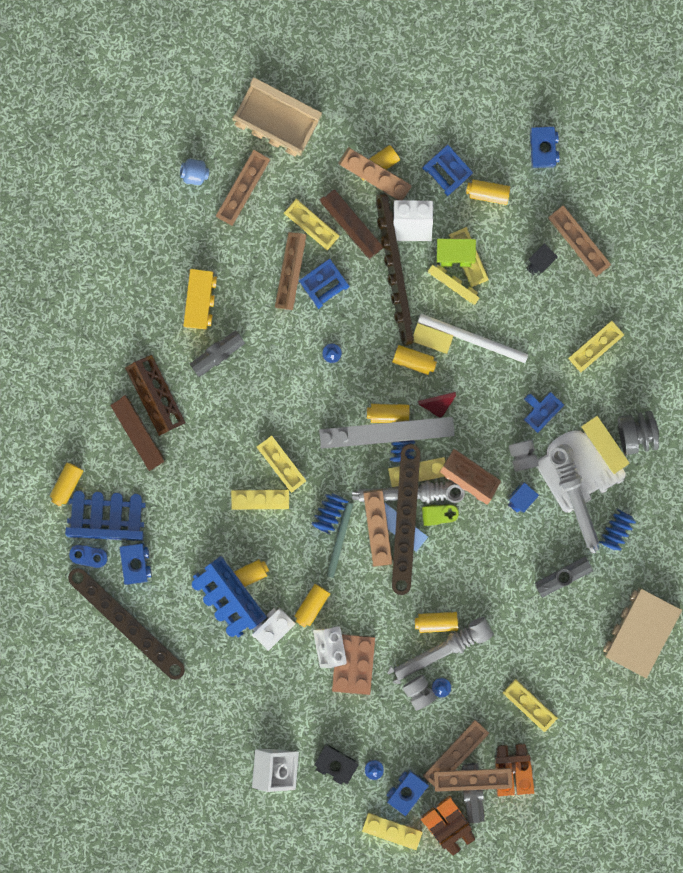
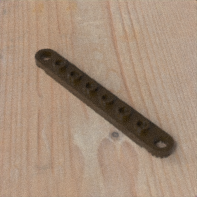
[376,193,414,346]
[392,443,420,595]
[68,568,185,680]

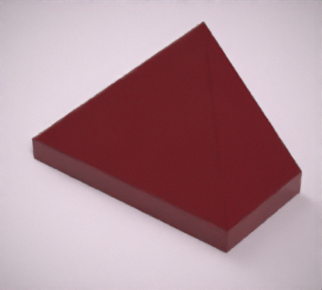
[417,392,456,418]

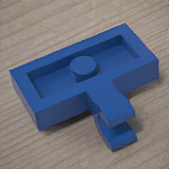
[523,392,564,433]

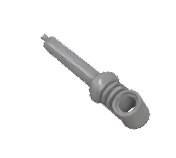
[549,444,599,554]
[352,480,465,504]
[388,617,494,684]

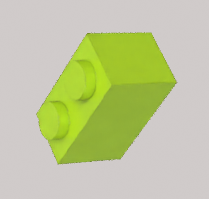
[437,239,476,267]

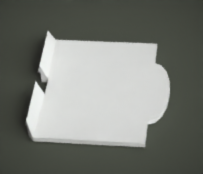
[537,430,626,513]

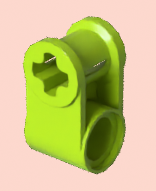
[422,504,459,526]

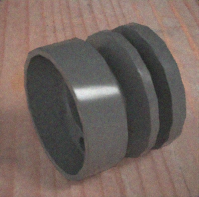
[617,411,659,456]

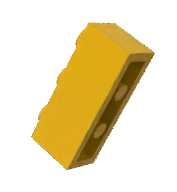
[183,269,217,330]

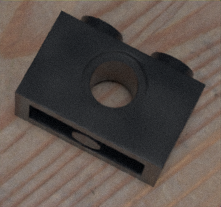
[525,243,558,276]
[314,743,359,785]

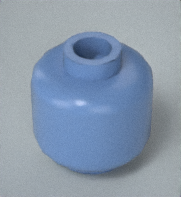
[180,159,209,185]

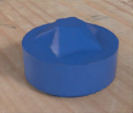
[322,344,342,363]
[432,678,451,697]
[365,760,384,780]

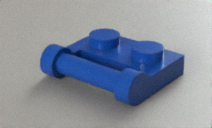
[422,145,473,197]
[299,259,350,309]

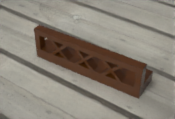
[320,189,383,260]
[125,355,186,436]
[110,395,166,471]

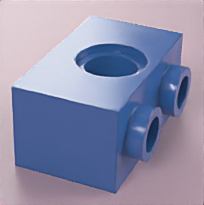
[530,127,559,168]
[507,482,539,513]
[120,543,152,585]
[386,769,429,816]

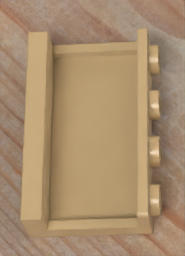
[232,77,322,157]
[603,588,682,679]

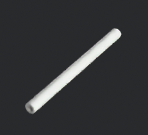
[418,314,528,363]

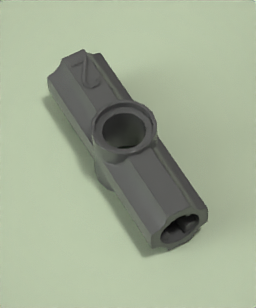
[190,330,246,377]
[534,556,593,598]
[461,763,485,823]

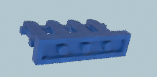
[65,491,146,541]
[192,556,267,638]

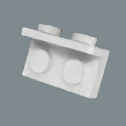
[252,607,296,651]
[313,626,347,668]

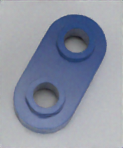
[69,545,108,568]

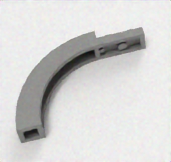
[319,417,455,449]

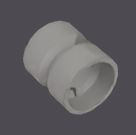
[508,440,539,472]
[402,675,437,711]

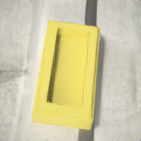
[413,323,453,354]

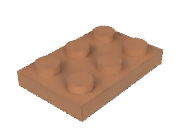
[440,449,501,505]
[332,634,375,695]

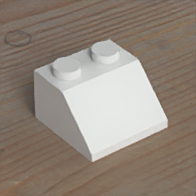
[394,200,433,241]
[252,749,299,792]

